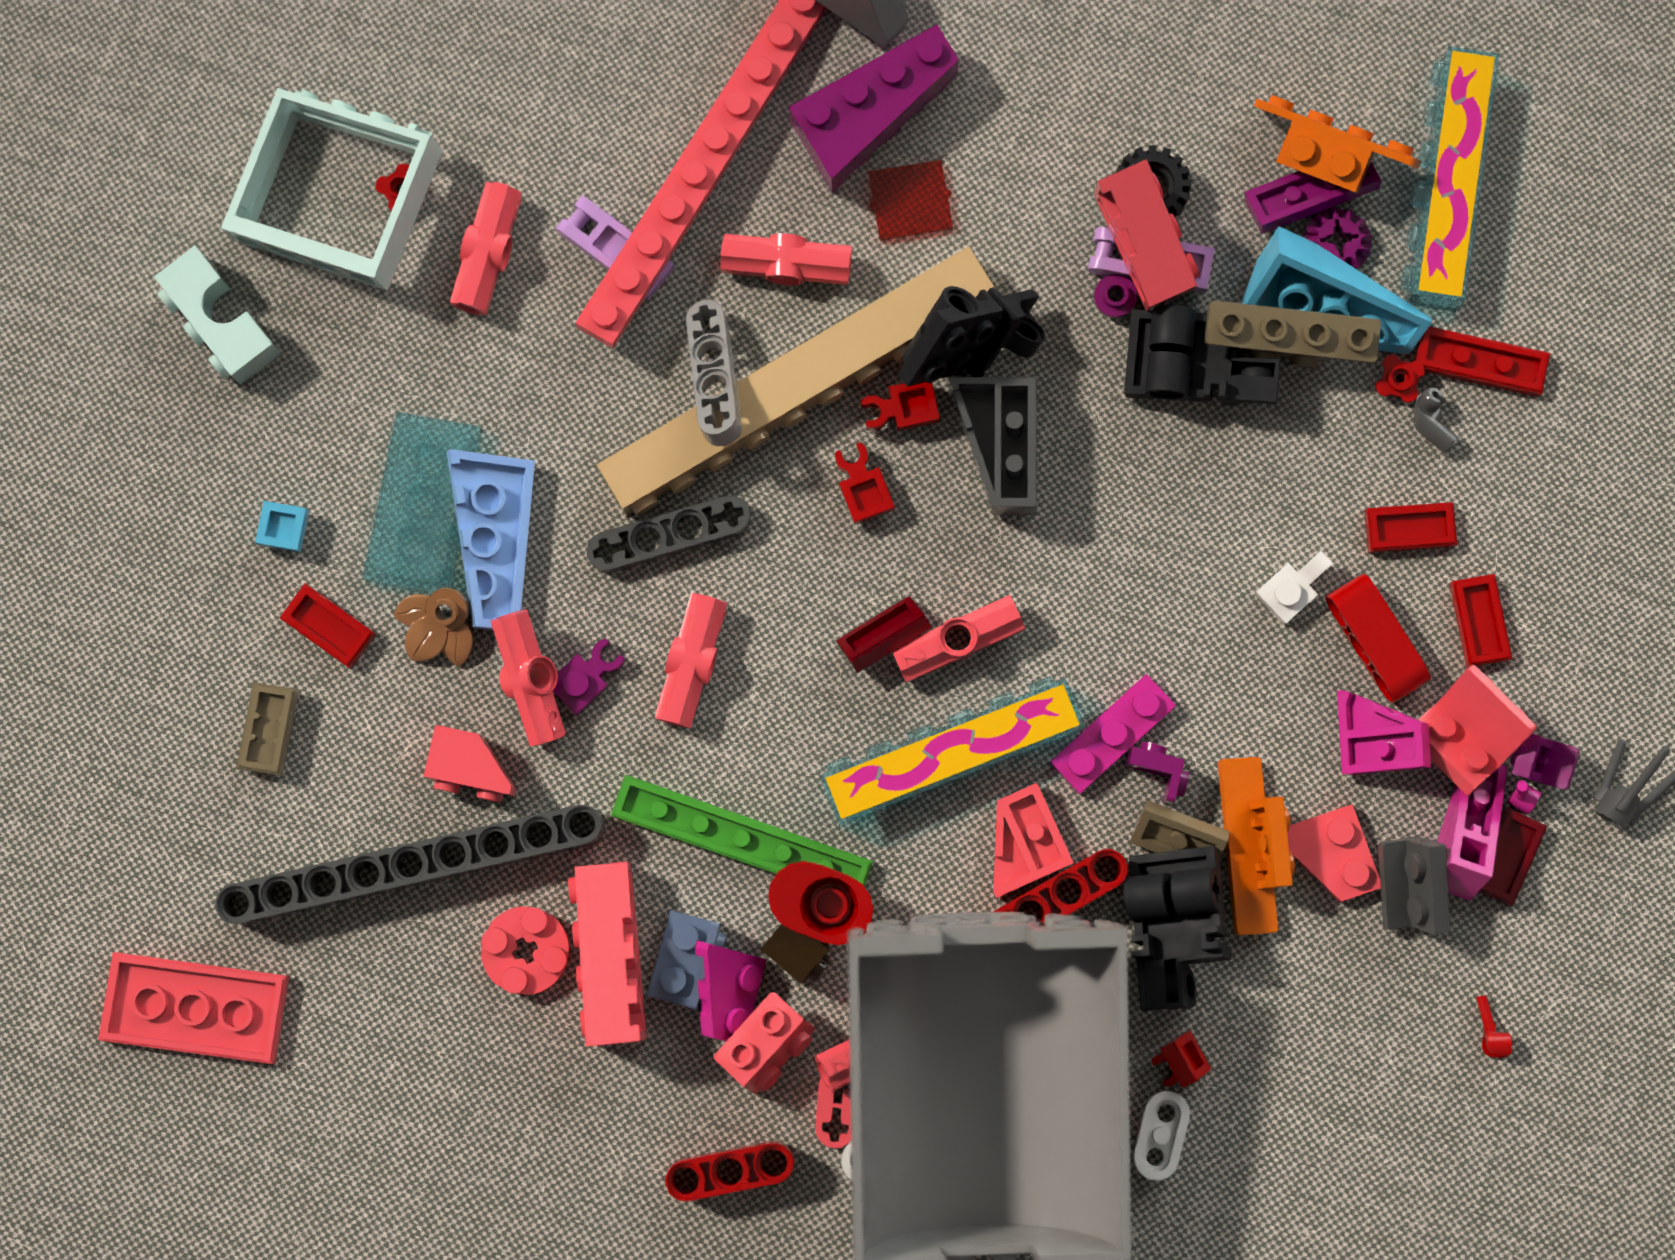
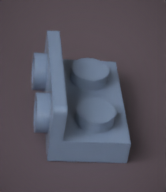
[647,910,727,1010]

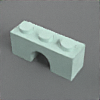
[154,246,281,385]

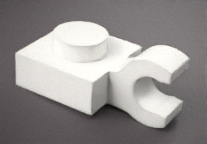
[1255,551,1333,625]

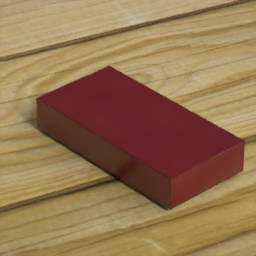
[836,596,932,673]
[1479,807,1548,906]

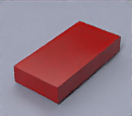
[1364,502,1458,553]
[1449,574,1513,668]
[279,583,377,669]

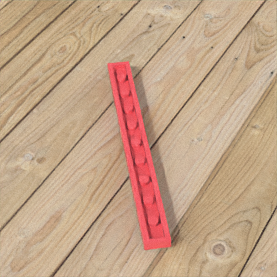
[575,0,827,349]

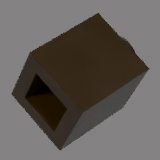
[760,924,831,984]

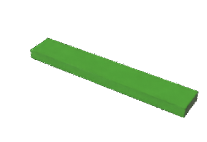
[610,774,873,887]

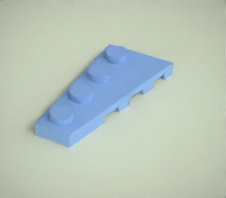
[447,449,535,630]

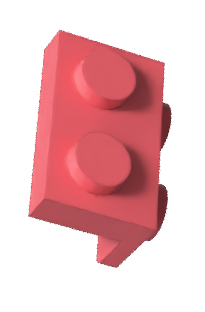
[714,992,816,1095]

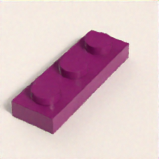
[1244,162,1381,234]

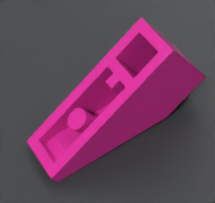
[1437,765,1508,901]

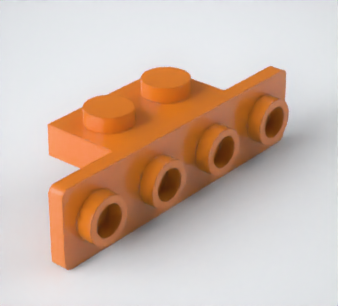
[1254,95,1421,193]
[1217,757,1295,936]

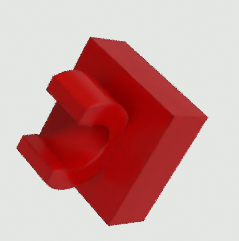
[1151,1030,1212,1088]

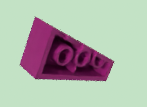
[789,24,959,194]

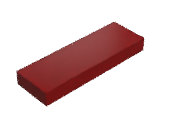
[1414,326,1550,397]

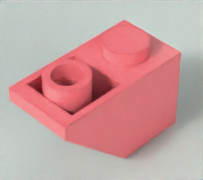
[424,725,517,803]

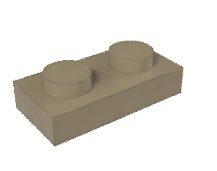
[1130,800,1230,857]

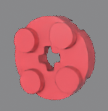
[481,906,571,995]

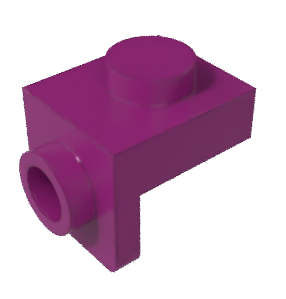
[1510,733,1580,790]
[1125,742,1189,805]

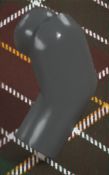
[1414,387,1458,453]

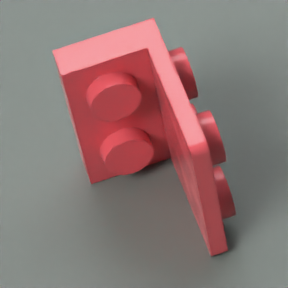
[1418,665,1537,796]

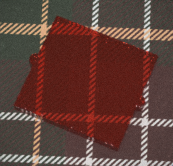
[868,160,953,241]

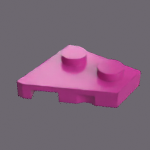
[1337,690,1431,776]
[695,941,767,1041]

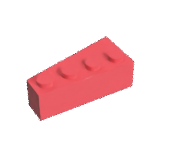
[568,862,647,1046]

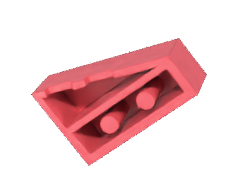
[1093,159,1200,311]

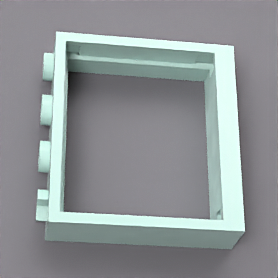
[221,88,443,291]

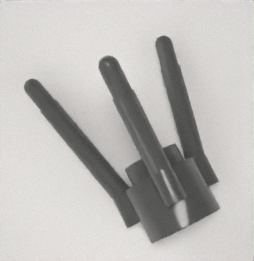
[1592,739,1675,830]

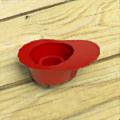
[768,861,873,945]

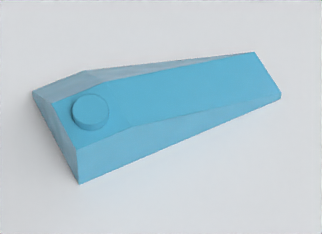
[1241,226,1432,355]

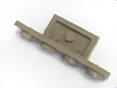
[1205,301,1381,369]

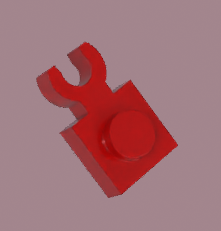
[861,382,940,431]
[835,442,895,525]

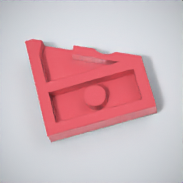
[993,783,1073,898]
[1287,804,1381,902]

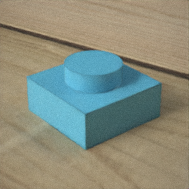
[255,501,309,553]

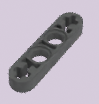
[587,495,751,573]

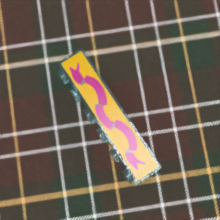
[1400,46,1500,312]
[820,676,1086,828]

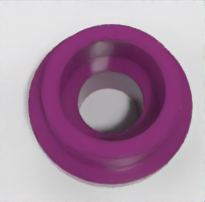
[1094,275,1137,318]

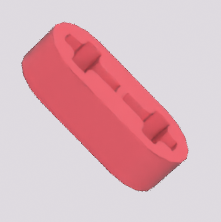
[815,1077,851,1149]

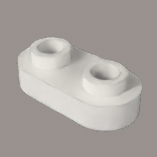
[1132,1091,1190,1181]

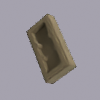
[236,682,299,776]

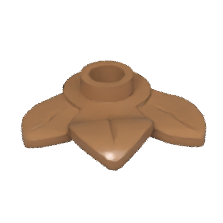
[394,588,474,666]

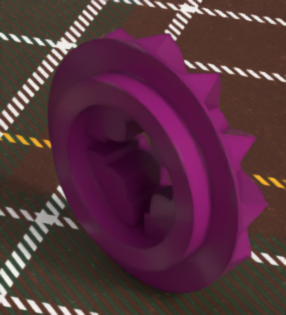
[1303,207,1373,269]

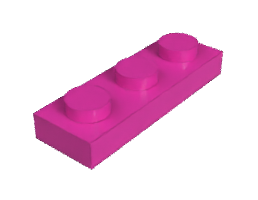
[1049,674,1176,795]

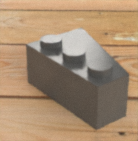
[949,377,1037,516]

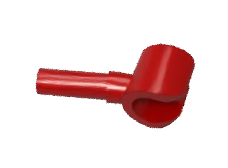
[1476,995,1512,1058]

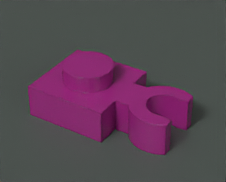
[553,638,626,716]

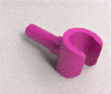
[1507,780,1541,814]

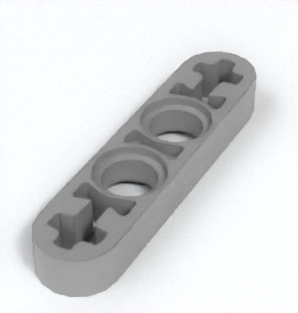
[686,299,742,446]

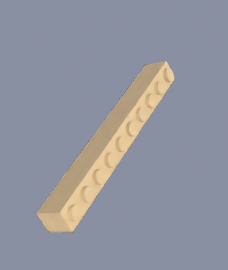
[596,246,995,516]

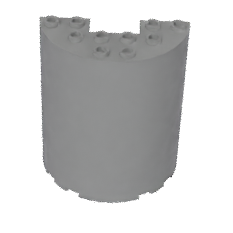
[848,912,1131,1260]

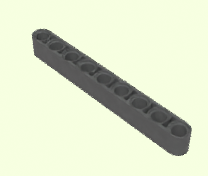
[215,805,605,925]

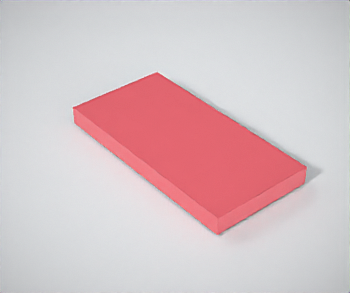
[98,952,289,1064]

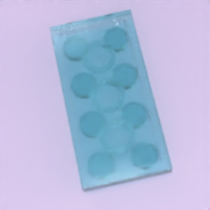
[362,412,483,593]

